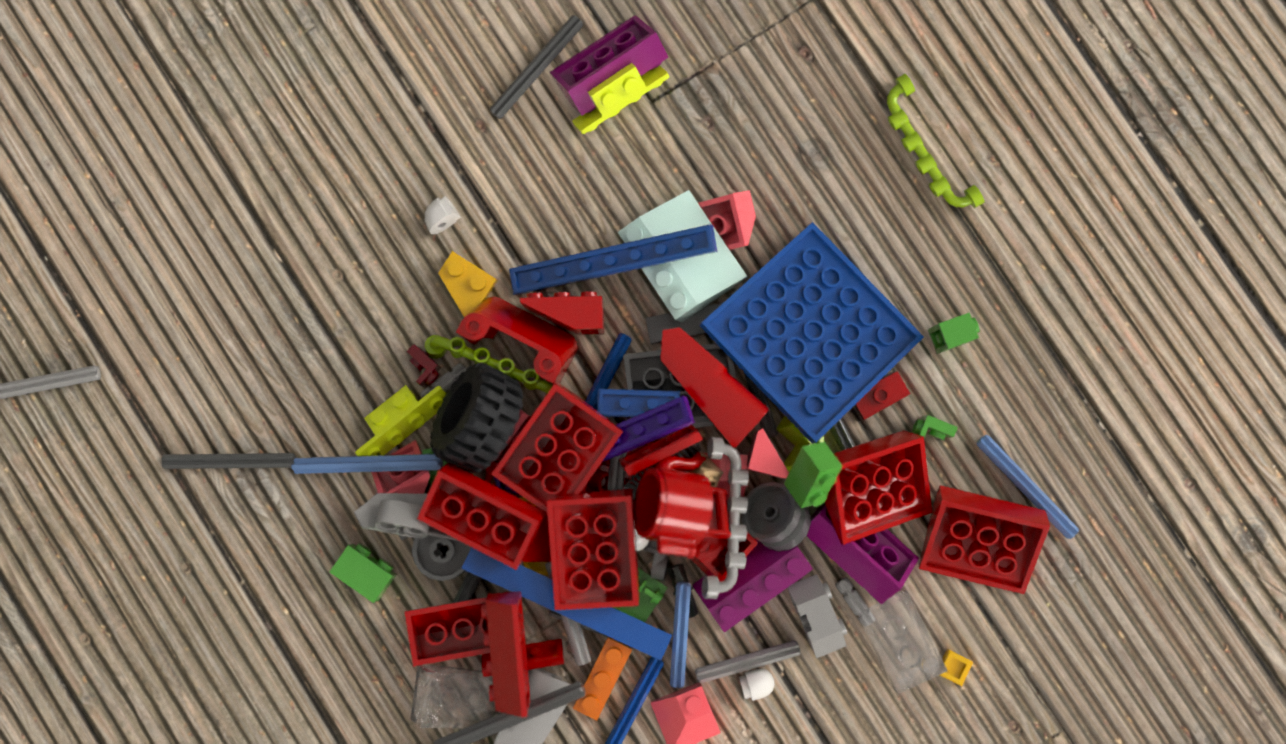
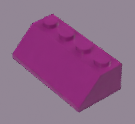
[550,15,669,116]
[806,502,919,605]
[692,539,813,633]

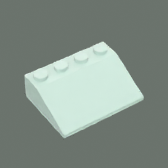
[618,190,748,323]

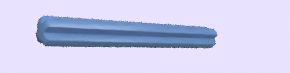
[976,435,1079,539]

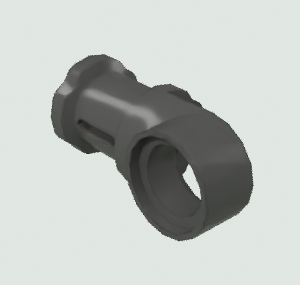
[644,540,669,581]

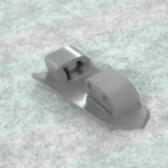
[354,493,459,541]
[494,668,570,744]

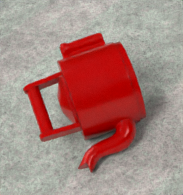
[634,451,731,559]

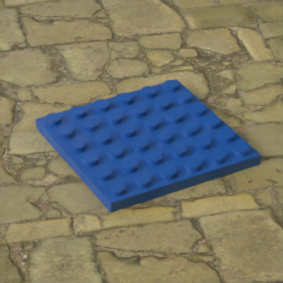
[699,222,924,444]

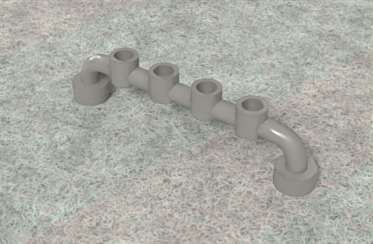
[702,437,749,599]

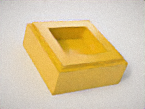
[935,649,973,686]

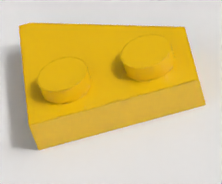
[438,251,498,317]

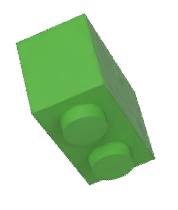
[928,312,980,354]
[784,442,842,508]
[329,543,397,603]

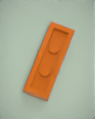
[573,636,633,721]

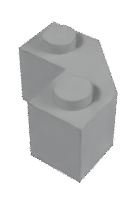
[788,574,848,659]

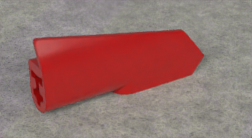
[660,327,769,448]

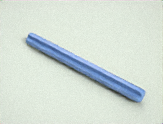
[291,454,444,474]

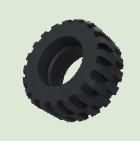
[430,363,523,473]

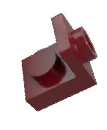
[407,344,442,387]

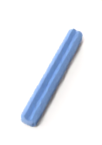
[670,582,691,688]

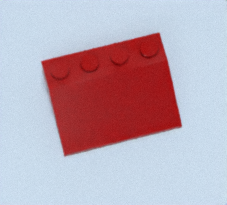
[491,382,623,514]
[825,430,932,545]
[919,485,1050,594]
[547,489,640,610]

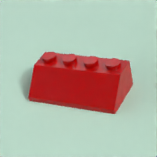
[417,463,547,570]
[481,591,531,717]
[404,597,490,666]

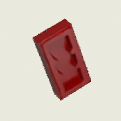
[855,371,911,420]

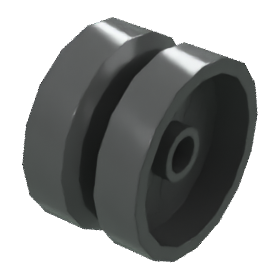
[741,482,811,552]
[412,535,471,581]

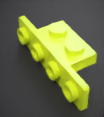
[572,63,669,134]
[355,385,446,456]

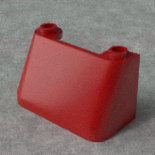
[456,296,578,385]

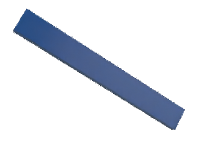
[509,224,718,295]
[461,547,672,660]

